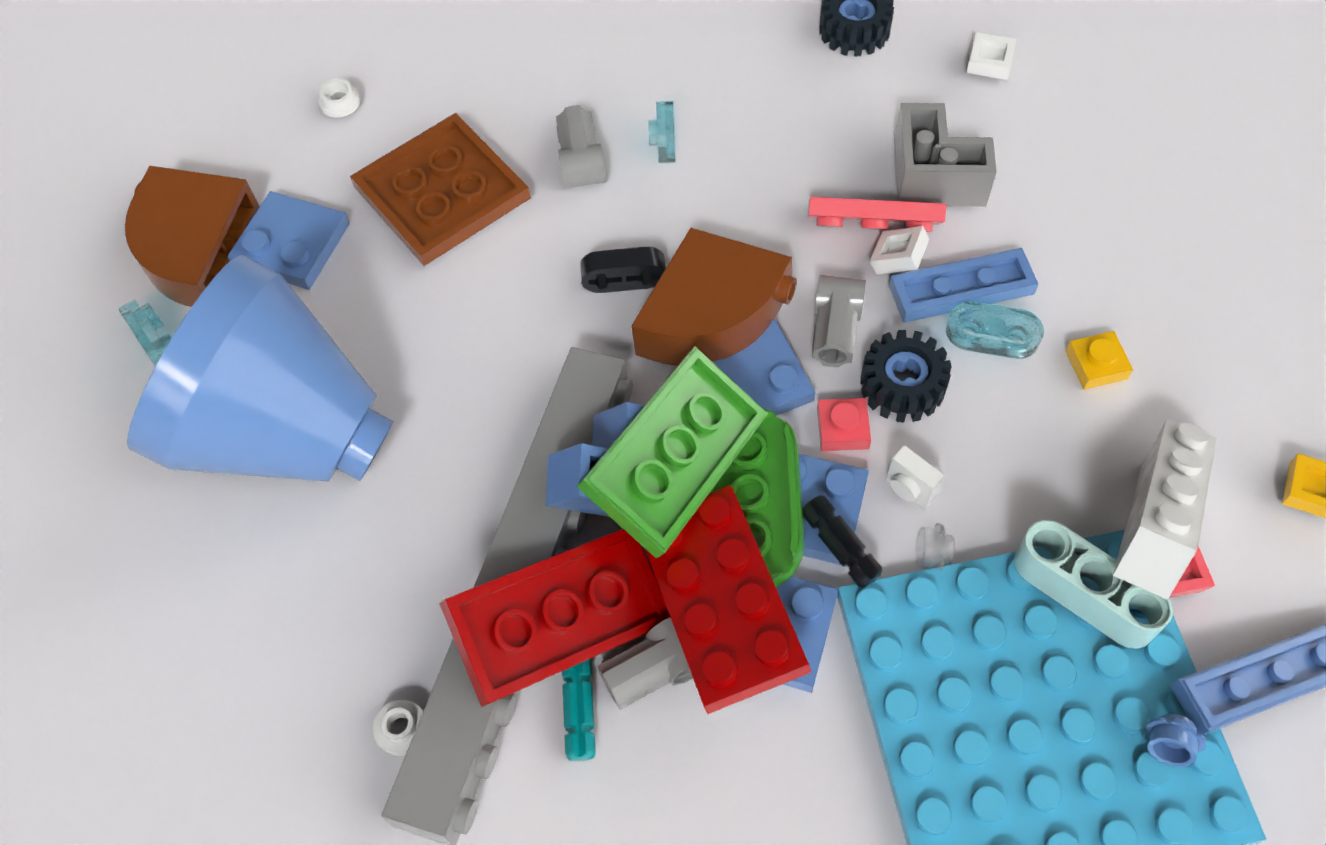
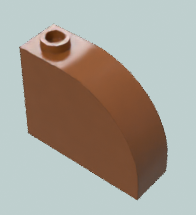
[125,165,260,307]
[631,228,797,365]

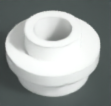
[318,78,360,118]
[372,700,423,756]

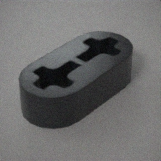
[580,247,666,293]

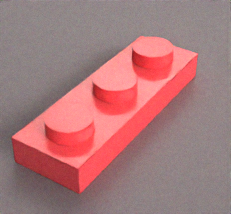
[807,197,946,232]

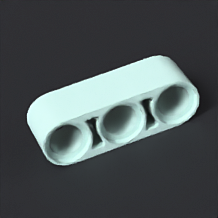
[1014,520,1173,649]

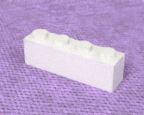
[1113,418,1217,600]

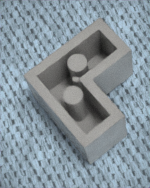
[894,103,997,207]

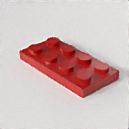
[645,485,812,714]
[439,529,670,707]

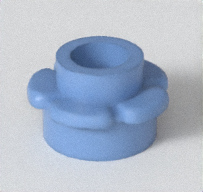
[1146,714,1206,767]

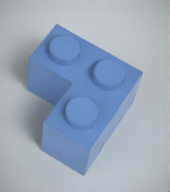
[546,402,644,517]

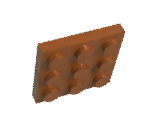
[350,113,531,266]

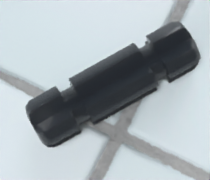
[803,495,882,588]

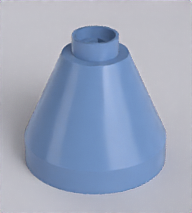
[127,254,394,482]

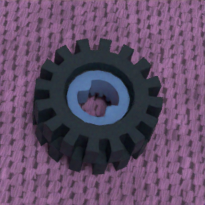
[819,0,894,57]
[860,330,952,422]

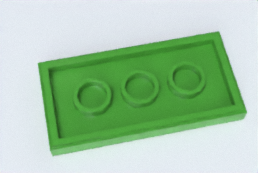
[576,346,768,559]

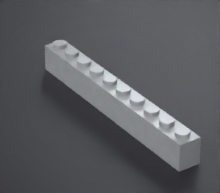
[381,347,633,845]

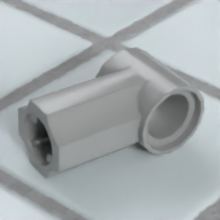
[556,105,606,189]
[812,275,866,367]
[597,617,693,710]

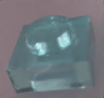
[648,101,675,163]

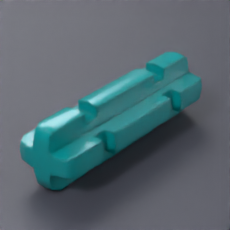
[562,659,596,761]

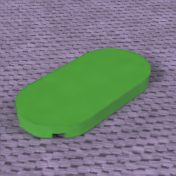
[710,408,805,587]

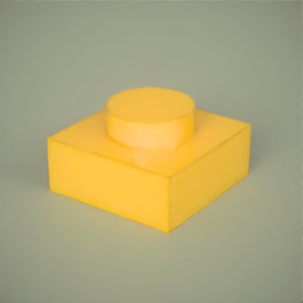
[1065,331,1133,390]
[1282,453,1326,518]

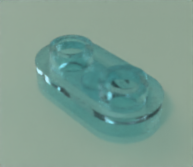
[118,299,172,367]
[946,301,1044,359]

